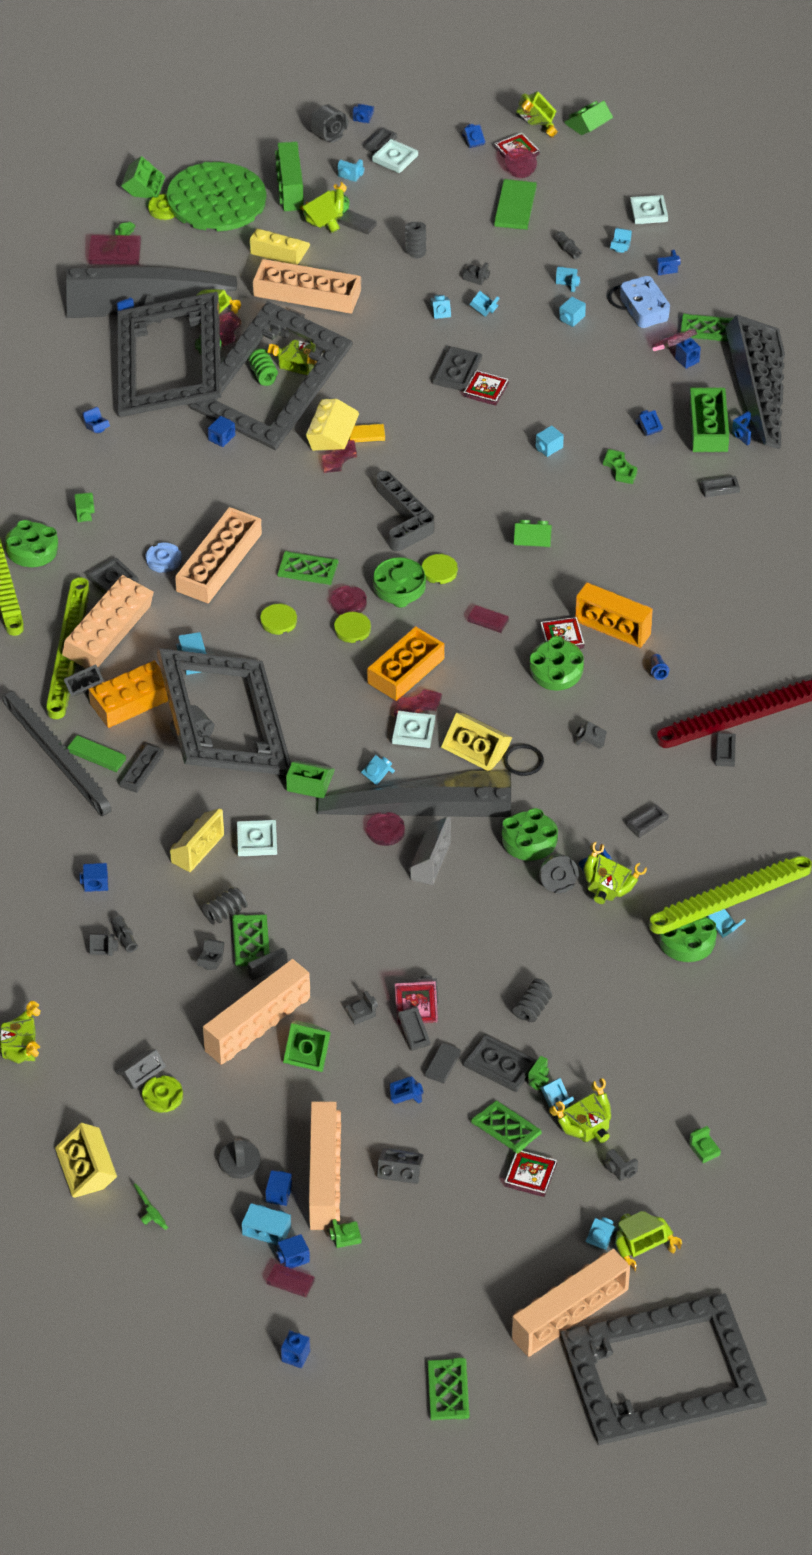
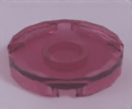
[504,148,537,178]
[331,586,367,615]
[367,812,405,846]

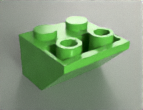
[564,100,613,135]
[121,156,165,199]
[514,520,552,547]
[286,761,335,798]

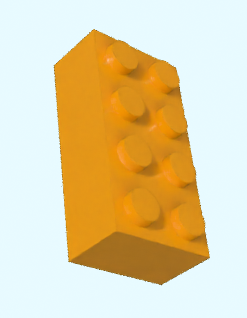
[575,582,653,648]
[367,626,444,701]
[89,660,168,728]

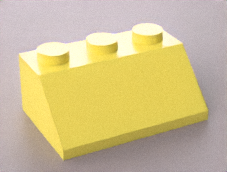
[250,228,310,265]
[306,399,359,451]
[441,713,512,771]
[170,808,224,872]
[55,1123,117,1197]

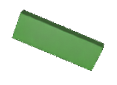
[67,735,126,772]

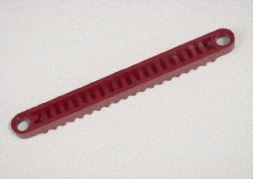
[657,680,812,748]

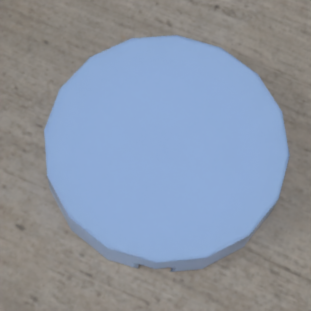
[145,543,182,573]

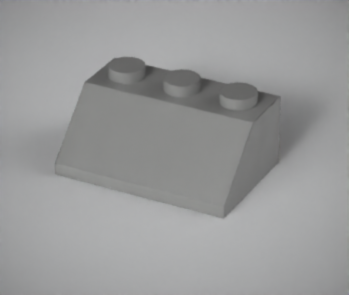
[408,816,451,885]

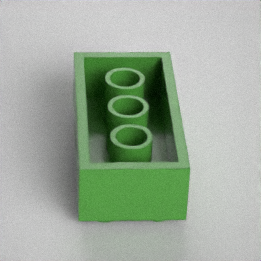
[275,142,304,211]
[689,388,729,452]

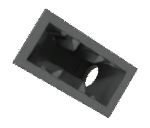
[64,664,104,696]

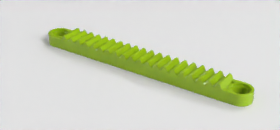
[0,539,24,636]
[46,577,89,719]
[649,856,812,934]

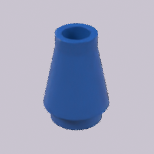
[651,654,669,680]

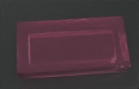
[468,605,509,633]
[267,1263,315,1298]

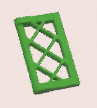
[680,313,733,341]
[278,551,339,585]
[232,914,270,966]
[471,1100,542,1154]
[428,1358,470,1420]

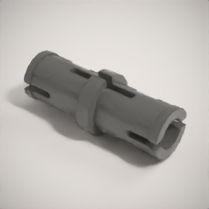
[555,231,583,259]
[112,916,138,953]

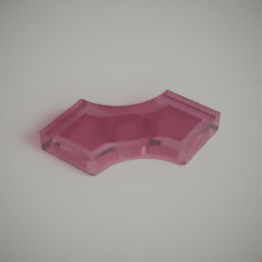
[219,311,241,347]
[322,440,357,473]
[394,689,442,716]

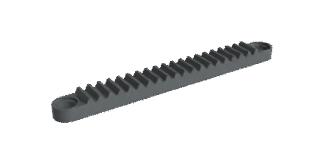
[2,691,112,817]

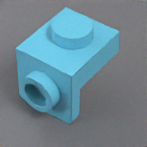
[338,159,364,182]
[610,228,632,253]
[556,267,580,292]
[469,291,500,317]
[430,295,451,319]
[361,755,395,785]
[540,1078,574,1109]
[586,1217,618,1250]

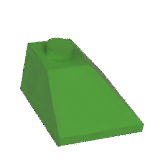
[283,1020,331,1072]

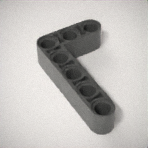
[376,471,434,551]

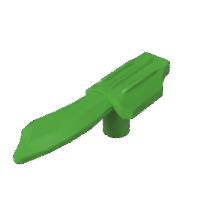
[102,221,136,254]
[133,1183,168,1230]

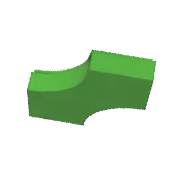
[603,449,638,484]

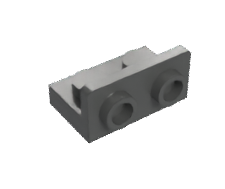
[377,1148,424,1184]

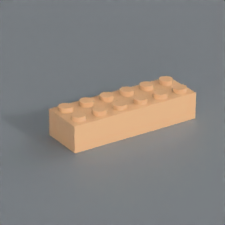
[253,259,361,314]
[175,507,262,604]
[62,575,154,668]
[203,959,310,1065]
[309,1102,341,1230]
[512,1249,630,1357]

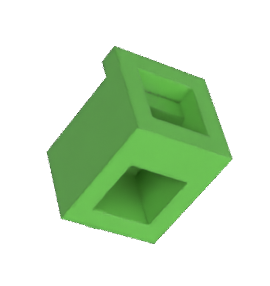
[75,493,95,522]

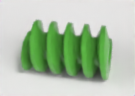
[247,349,278,386]

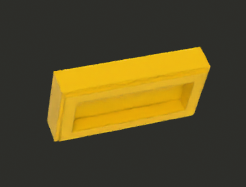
[350,424,385,443]

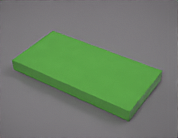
[495,179,537,230]

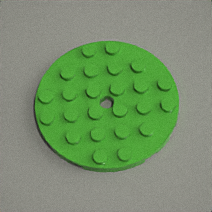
[167,162,266,231]

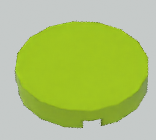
[148,194,175,220]
[422,554,458,584]
[260,604,297,635]
[334,612,371,643]
[142,1075,183,1113]

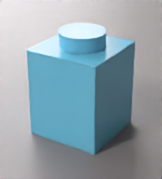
[559,297,586,327]
[535,426,564,457]

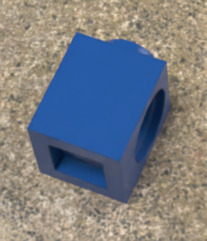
[675,337,701,369]
[208,416,235,447]
[80,863,108,892]
[266,1170,292,1206]
[276,1234,310,1271]
[281,1330,310,1369]

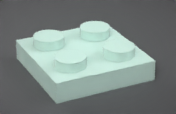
[372,139,418,173]
[630,195,668,224]
[392,711,436,748]
[237,820,277,856]

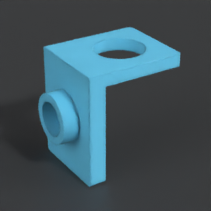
[707,909,746,938]

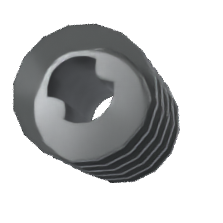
[405,222,426,259]
[203,887,248,925]
[513,978,553,1022]

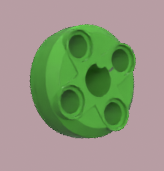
[5,520,58,567]
[373,557,426,608]
[530,636,584,691]
[501,808,558,861]
[658,917,717,962]

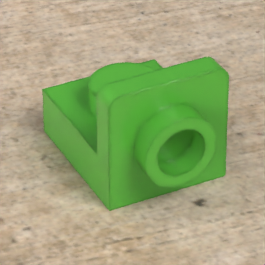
[528,1056,549,1091]
[689,1126,721,1163]
[329,1219,362,1248]

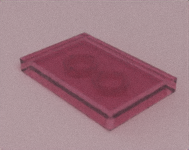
[89,235,141,265]

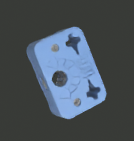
[620,276,670,328]

